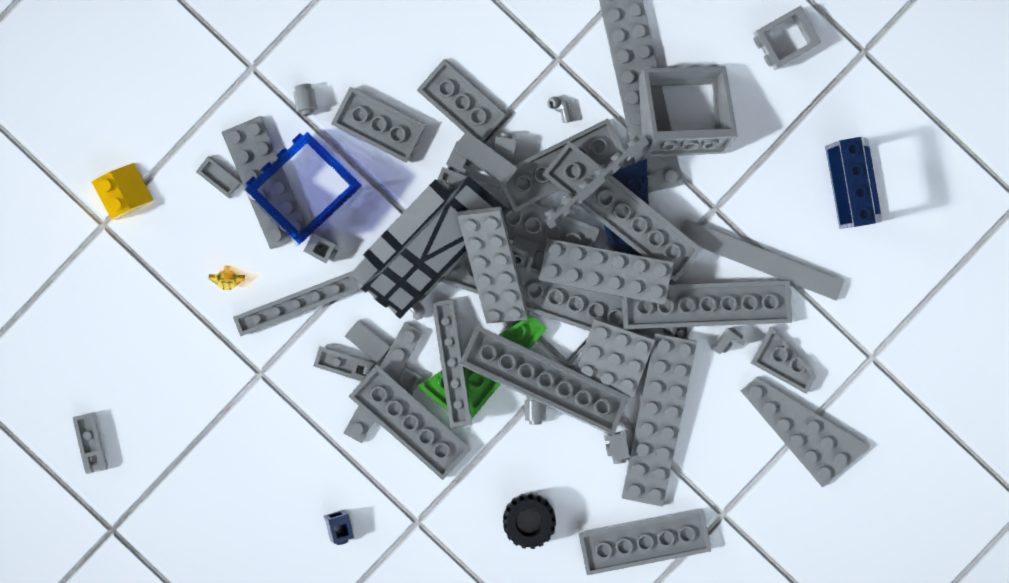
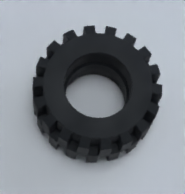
[503,493,556,549]

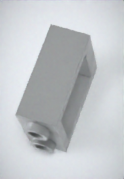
[753,5,821,70]

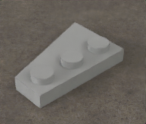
[750,326,817,394]

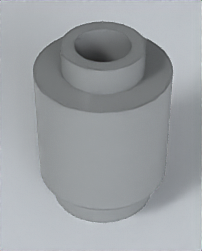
[293,83,318,116]
[524,396,546,425]

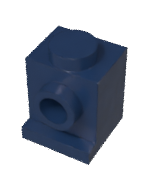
[323,510,354,545]

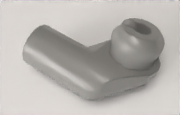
[547,96,573,123]
[409,301,425,320]

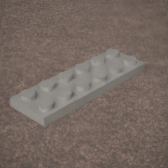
[221,116,310,249]
[497,118,625,213]
[458,207,528,324]
[539,238,674,305]
[348,364,471,480]
[578,509,711,576]

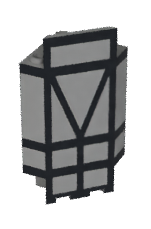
[351,176,507,319]

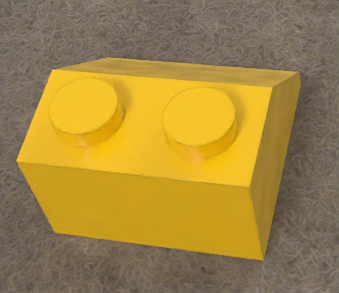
[91,163,154,220]

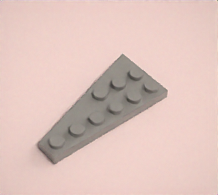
[543,136,649,229]
[740,377,870,488]

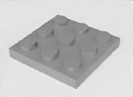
[576,317,655,397]

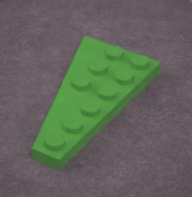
[417,315,547,419]

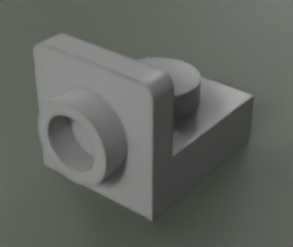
[711,329,746,355]

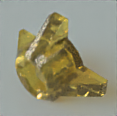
[208,266,245,291]

